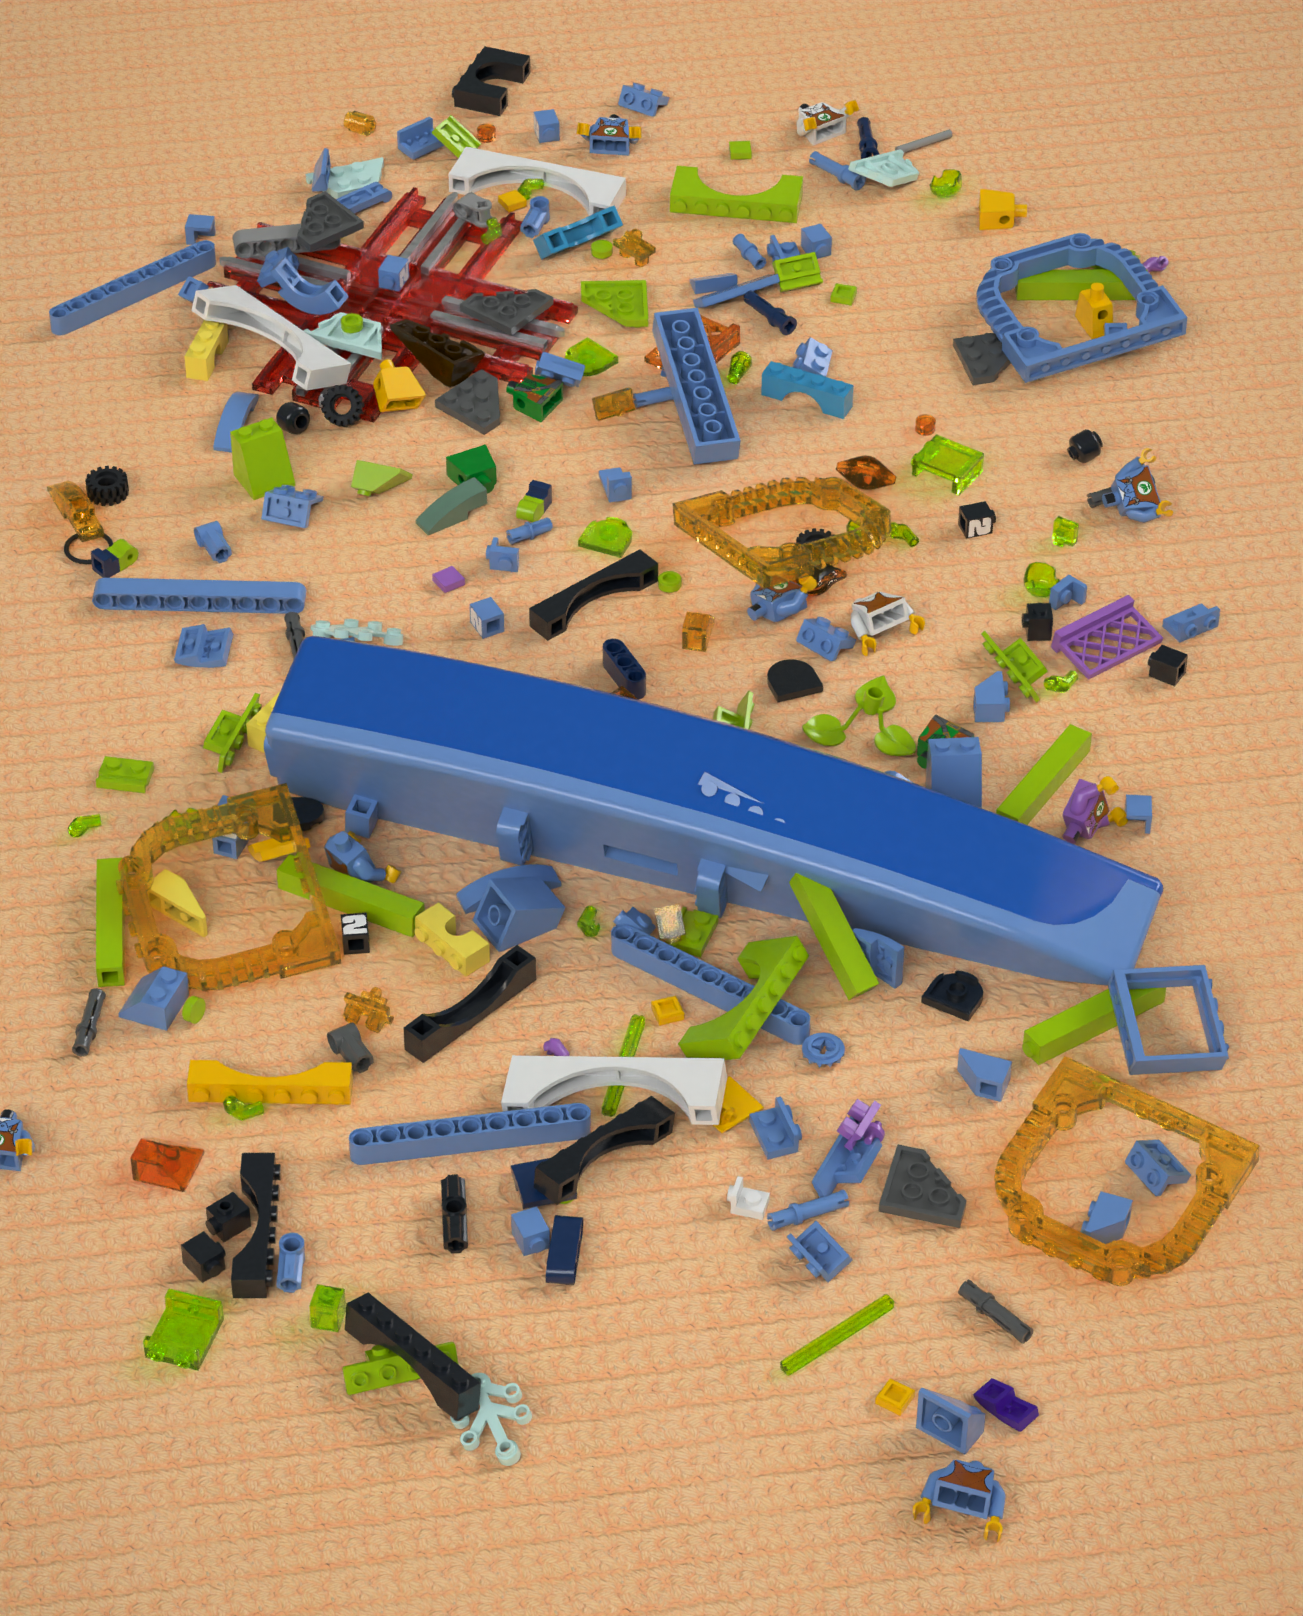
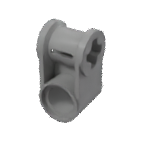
[453,192,493,228]

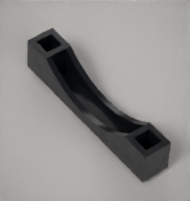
[529,549,658,641]
[403,945,536,1063]
[534,1096,675,1205]
[231,1153,281,1298]
[345,1292,481,1421]

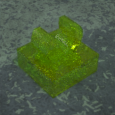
[1052,516,1079,547]

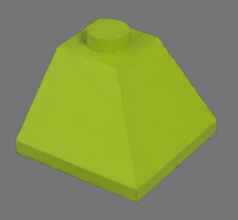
[351,460,413,497]

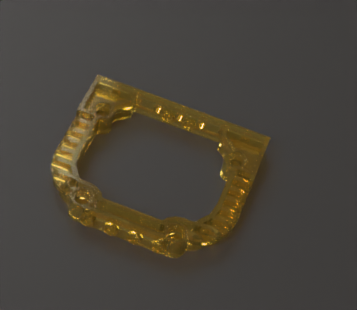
[672,477,891,589]
[115,783,341,992]
[994,1056,1260,1286]

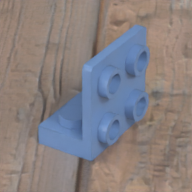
[261,485,324,528]

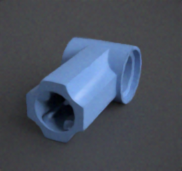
[520,196,550,238]
[194,521,232,563]
[276,1233,305,1293]

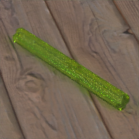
[601,1014,645,1117]
[780,1294,894,1376]

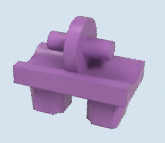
[837,1099,885,1151]

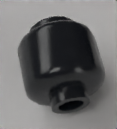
[276,402,310,434]
[1067,429,1103,463]

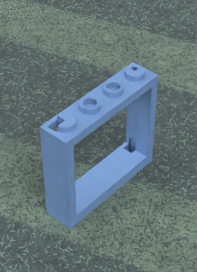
[1108,965,1229,1075]

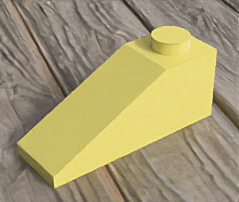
[144,869,208,937]

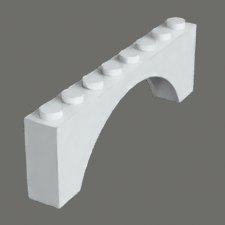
[448,147,626,216]
[191,285,351,391]
[501,1055,727,1125]

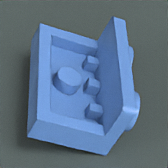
[618,83,669,117]
[397,117,444,160]
[257,247,300,287]
[792,337,833,377]
[536,352,585,387]
[796,617,856,661]
[787,1221,853,1282]

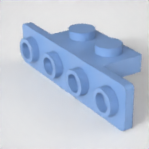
[812,1116,882,1197]

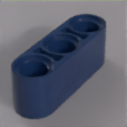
[602,639,646,700]
[546,1215,583,1285]

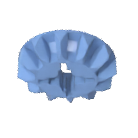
[802,1033,845,1068]

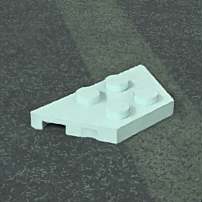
[848,149,919,187]
[306,157,384,199]
[304,312,382,360]

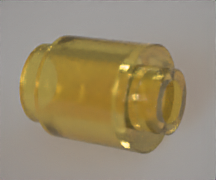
[344,111,376,136]

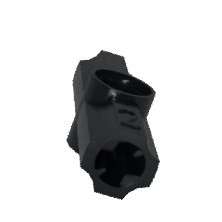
[441,1174,468,1254]

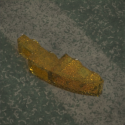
[47,480,104,542]

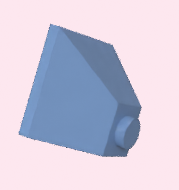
[916,1388,985,1455]

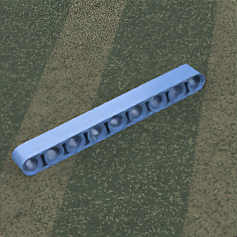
[49,240,216,335]
[92,578,307,614]
[611,924,810,1045]
[349,1103,591,1165]

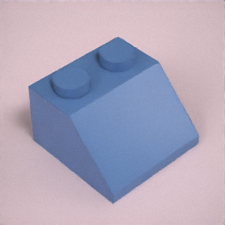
[118,966,189,1031]

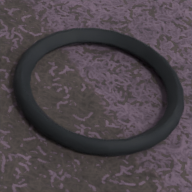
[64,530,113,565]

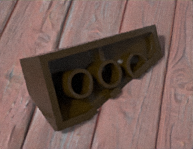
[390,319,485,387]

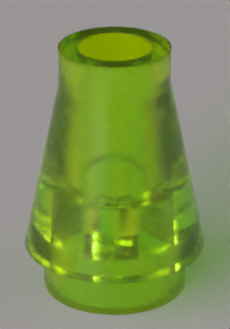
[727,351,752,384]

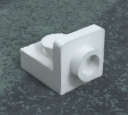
[727,1176,770,1220]

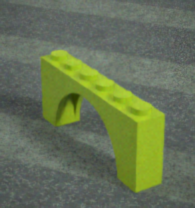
[670,166,803,223]
[678,936,809,1060]

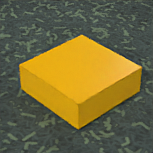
[498,190,527,212]
[651,995,684,1026]
[875,1378,915,1416]

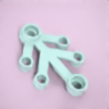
[310,619,403,646]
[450,1373,532,1466]

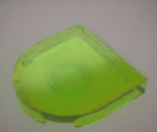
[565,337,618,376]
[578,517,632,558]

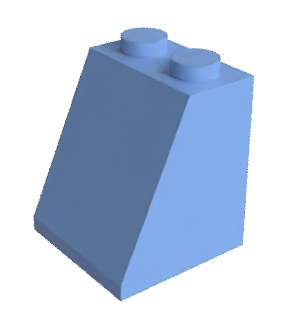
[925,737,982,808]
[473,877,566,952]

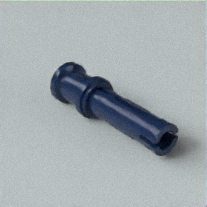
[857,117,879,159]
[744,290,797,335]

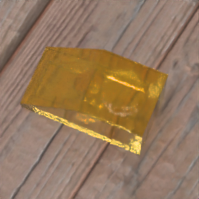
[682,612,715,652]
[653,903,686,944]

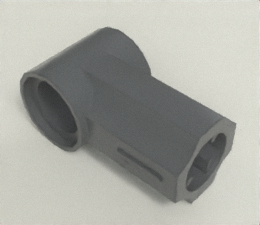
[327,1022,373,1073]

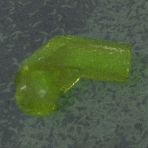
[518,179,544,200]
[481,217,502,245]
[886,522,919,547]
[1043,670,1078,693]
[68,814,102,838]
[577,906,600,937]
[223,1096,264,1121]

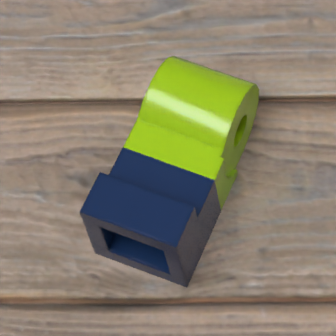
[516,480,552,522]
[91,539,139,578]

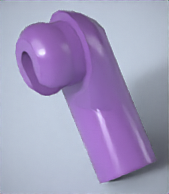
[1143,256,1169,272]
[543,1038,570,1056]

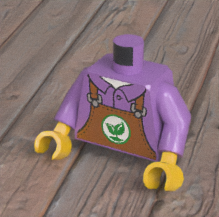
[1062,776,1128,844]

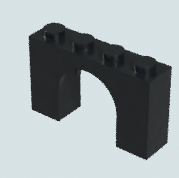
[452,46,531,116]

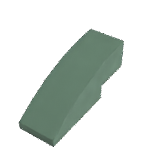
[416,477,487,536]

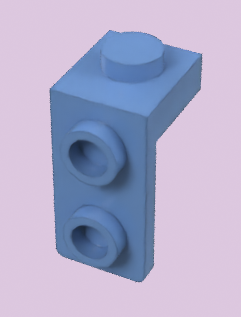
[599,467,632,502]

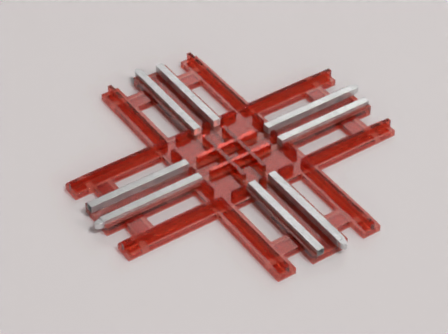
[207,187,578,423]

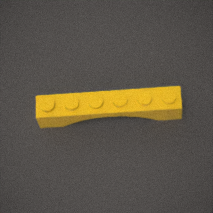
[187,1060,353,1105]

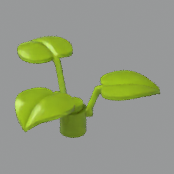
[802,675,916,756]

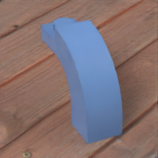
[270,257,349,315]

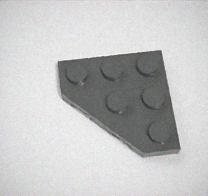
[297,191,364,252]
[460,289,553,336]
[953,333,1011,385]
[435,369,500,435]
[879,1144,966,1228]

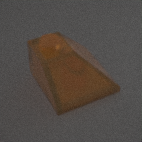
[130,1137,205,1192]

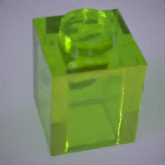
[309,1284,346,1332]

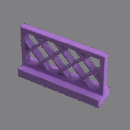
[1051,595,1163,680]

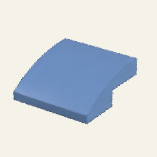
[174,624,234,668]
[852,928,904,989]

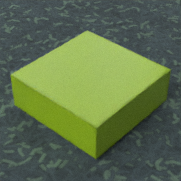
[729,141,752,160]
[830,283,857,306]

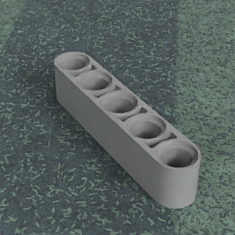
[232,224,341,258]

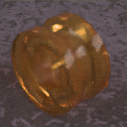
[477,123,496,143]
[915,414,936,436]

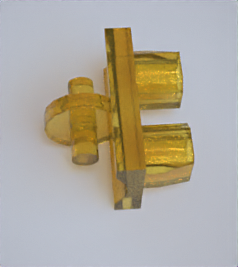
[613,228,656,267]
[592,387,635,421]
[343,986,394,1033]

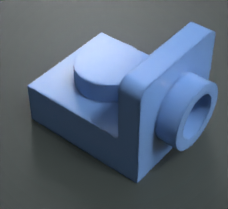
[1049,575,1087,610]

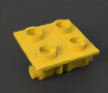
[713,1076,764,1133]

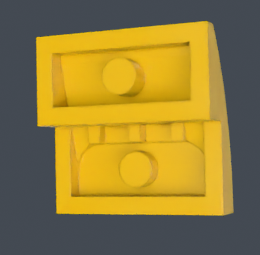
[247,830,311,862]

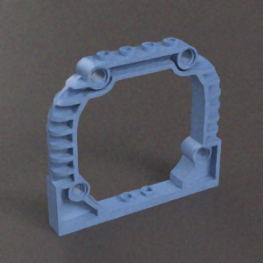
[976,233,1187,383]

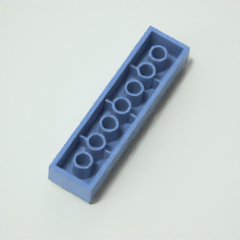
[652,308,741,465]

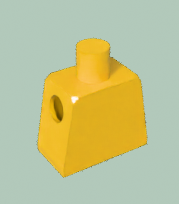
[979,189,1027,230]
[1075,283,1113,339]
[373,359,426,412]

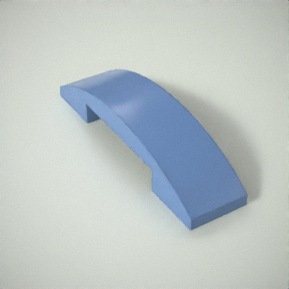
[213,392,259,452]
[456,864,561,914]

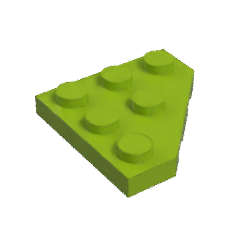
[581,280,648,328]

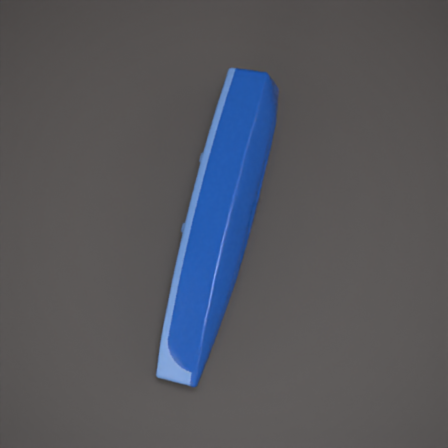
[264,636,1164,986]

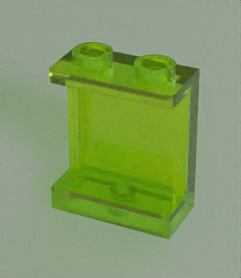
[911,434,984,496]
[143,1289,224,1371]

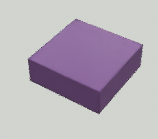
[432,566,465,593]

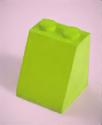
[230,417,295,500]

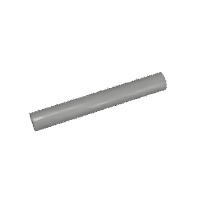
[895,129,952,153]

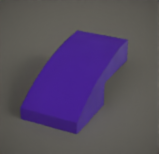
[973,1378,1039,1432]

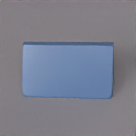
[311,148,331,191]
[689,273,737,294]

